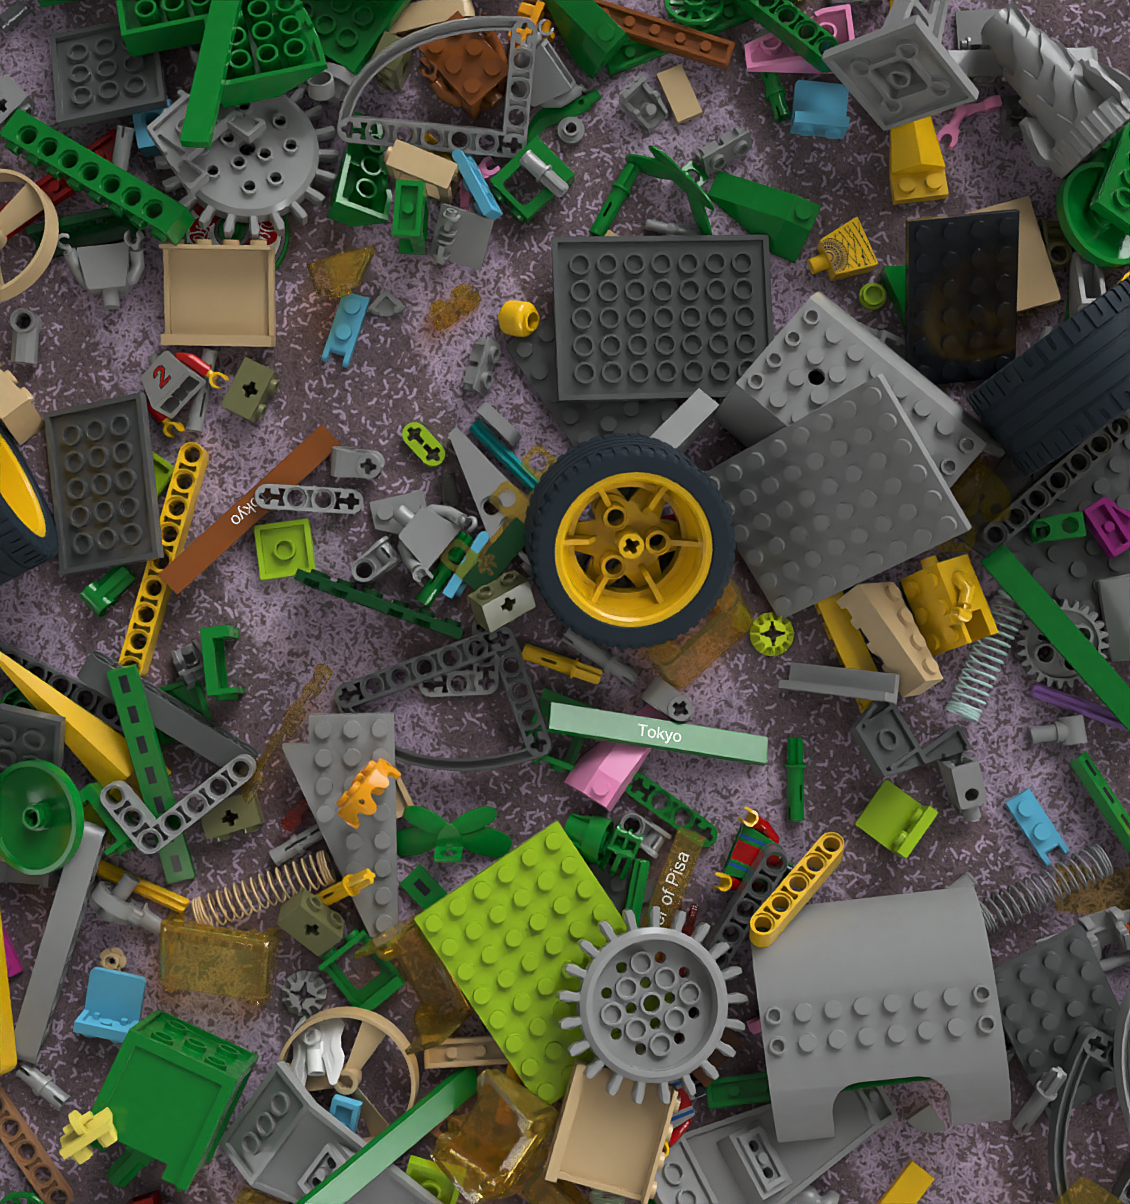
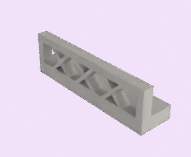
[778,662,900,703]

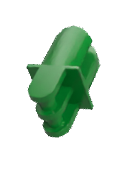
[599,824,644,880]

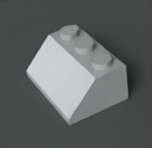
[1096,574,1130,662]

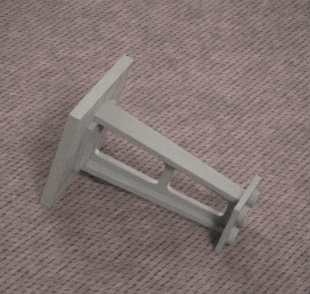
[822,0,979,131]

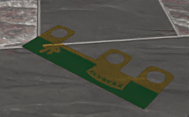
[440,445,557,591]

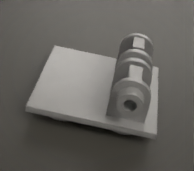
[955,9,1001,50]
[429,202,494,271]

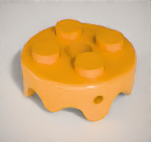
[336,758,402,829]

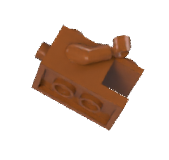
[417,11,514,121]

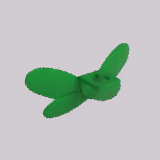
[625,145,714,235]
[397,805,512,862]

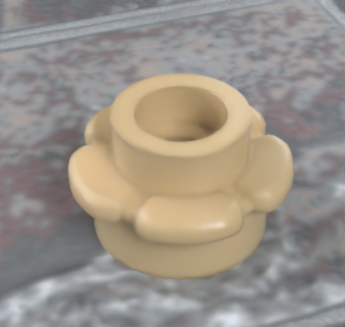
[99,947,127,972]

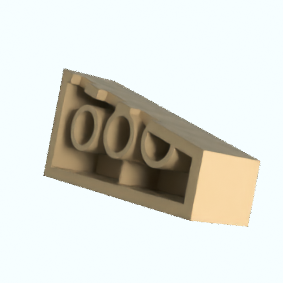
[0,363,45,446]
[836,582,943,697]

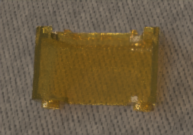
[640,577,754,689]
[158,912,282,1005]
[430,1069,560,1204]

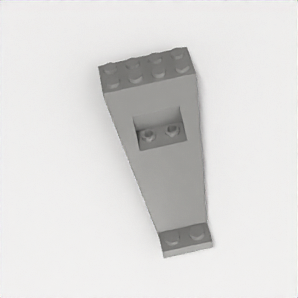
[654,1087,899,1204]

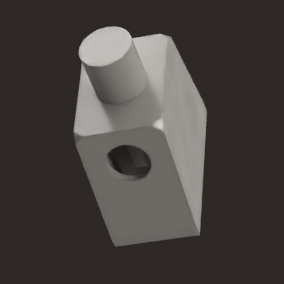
[937,752,987,821]

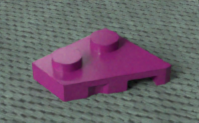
[1082,497,1130,559]

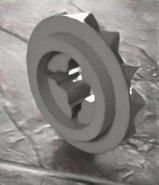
[281,970,327,1016]

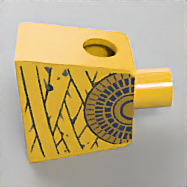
[807,217,879,281]

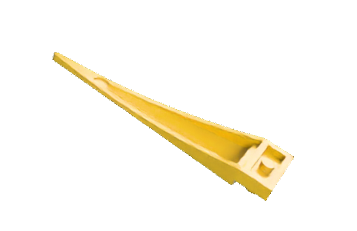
[889,0,949,205]
[0,651,171,813]

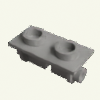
[695,127,752,174]
[462,336,501,396]

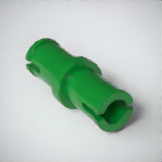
[759,72,792,123]

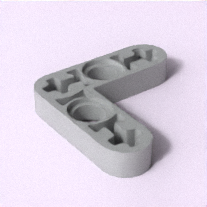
[418,620,499,697]

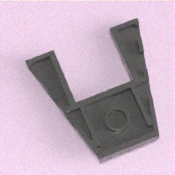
[849,691,972,779]

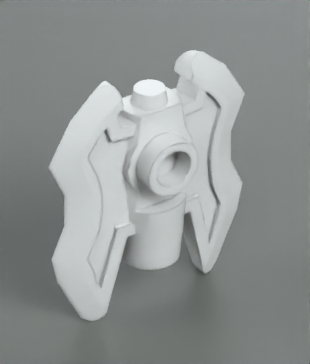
[289,1015,345,1087]

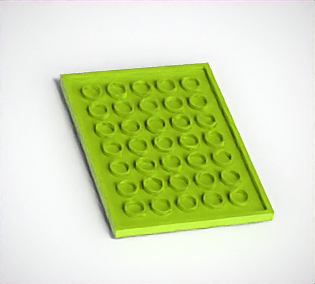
[414,820,673,1110]

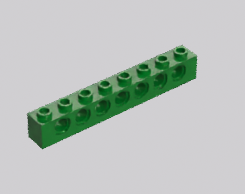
[0,108,195,246]

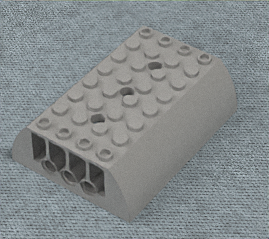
[713,291,993,488]

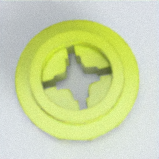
[750,612,795,656]

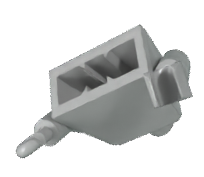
[511,19,594,108]
[57,229,145,310]
[392,504,478,587]

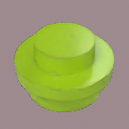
[859,282,886,310]

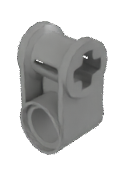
[331,446,385,479]
[351,536,402,585]
[640,675,693,723]
[618,811,672,859]

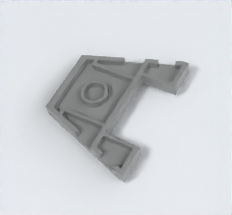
[146,93,267,196]

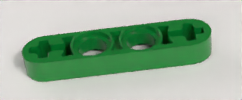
[625,773,718,847]

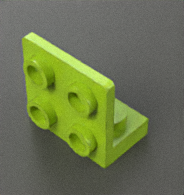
[854,780,939,859]

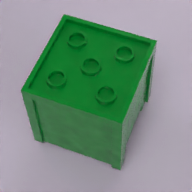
[89,1009,259,1193]

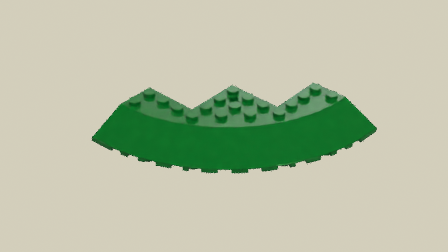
[38,0,328,108]

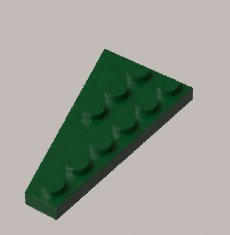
[294,569,465,640]

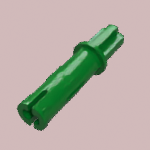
[589,163,640,236]
[416,531,473,608]
[784,737,807,821]

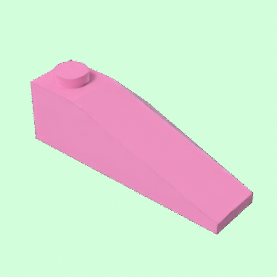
[744,4,855,74]
[564,704,671,812]

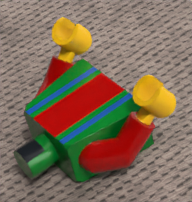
[712,806,793,892]

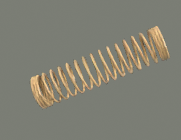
[191,850,336,933]

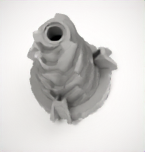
[980,2,1130,179]

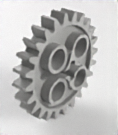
[1015,598,1109,689]

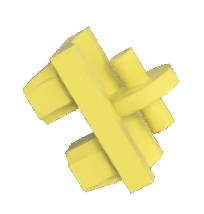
[59,1107,117,1165]

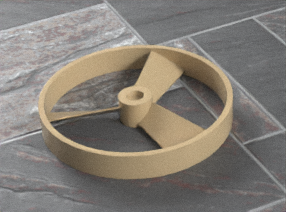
[0,169,59,302]
[278,1006,419,1143]

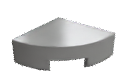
[367,289,406,317]
[906,1102,946,1133]

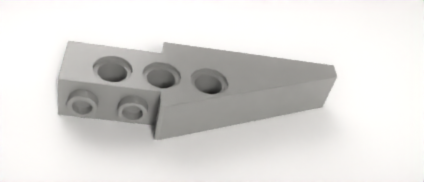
[587,388,720,521]
[449,426,533,577]

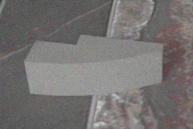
[1069,252,1106,318]

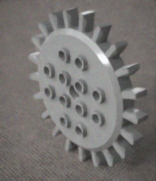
[155,87,338,240]
[556,906,748,1104]

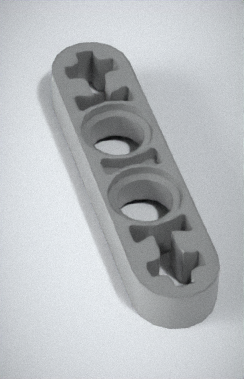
[254,484,363,514]

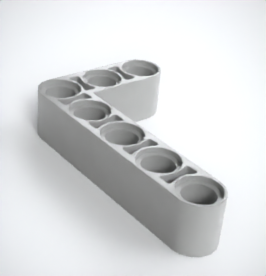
[100,754,257,854]

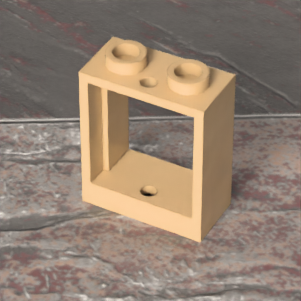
[384,139,461,205]

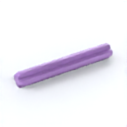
[1030,683,1128,732]

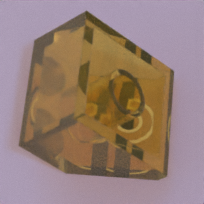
[306,245,376,299]

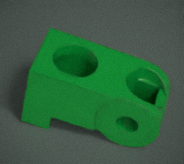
[1029,511,1086,544]

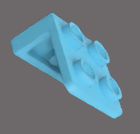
[790,80,850,139]
[73,967,147,1044]

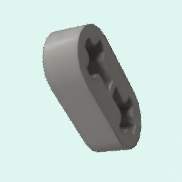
[476,401,522,447]

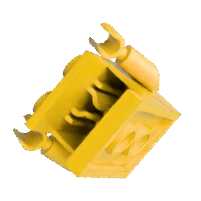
[900,553,999,657]

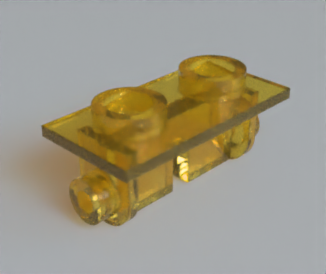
[425,283,482,331]

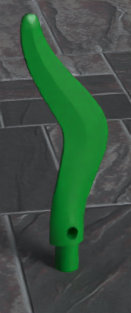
[511,89,602,160]

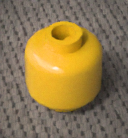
[498,300,539,337]

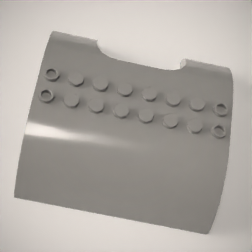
[749,886,1011,1143]

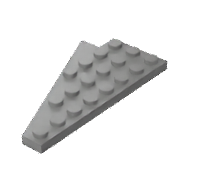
[282,712,399,937]

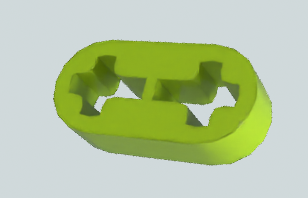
[402,422,446,468]

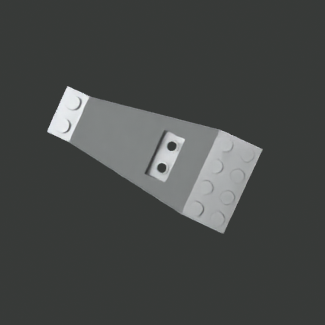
[219,1061,444,1204]

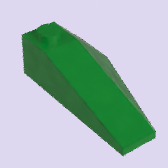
[544,0,630,79]
[326,112,392,227]
[707,171,821,264]

